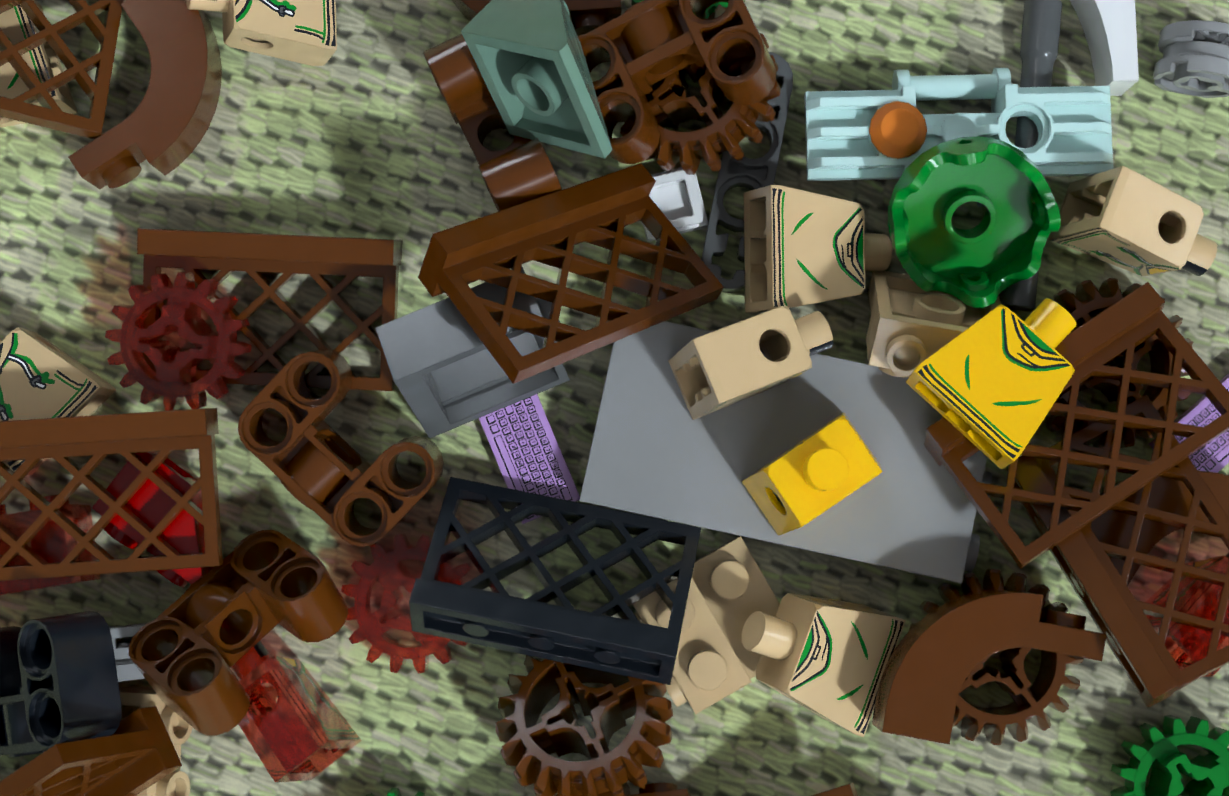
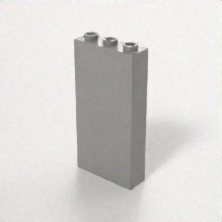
[579,321,992,583]

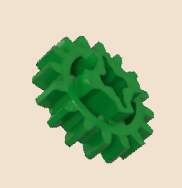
[1110,715,1229,796]

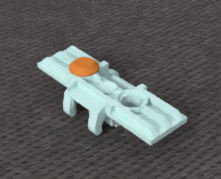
[804,68,1113,207]

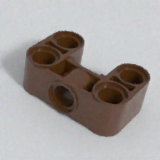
[578,0,776,164]
[423,34,562,212]
[238,349,444,547]
[129,529,348,736]

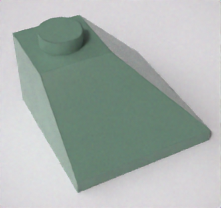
[461,0,613,158]

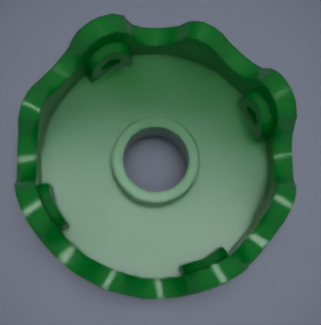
[887,136,1061,308]

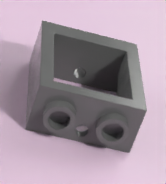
[375,267,570,438]

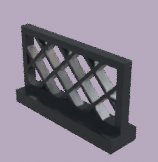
[409,477,701,685]

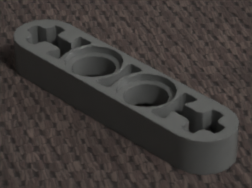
[701,52,793,292]

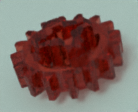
[105,272,252,411]
[341,534,473,673]

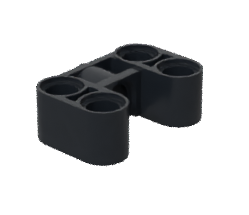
[0,611,122,758]

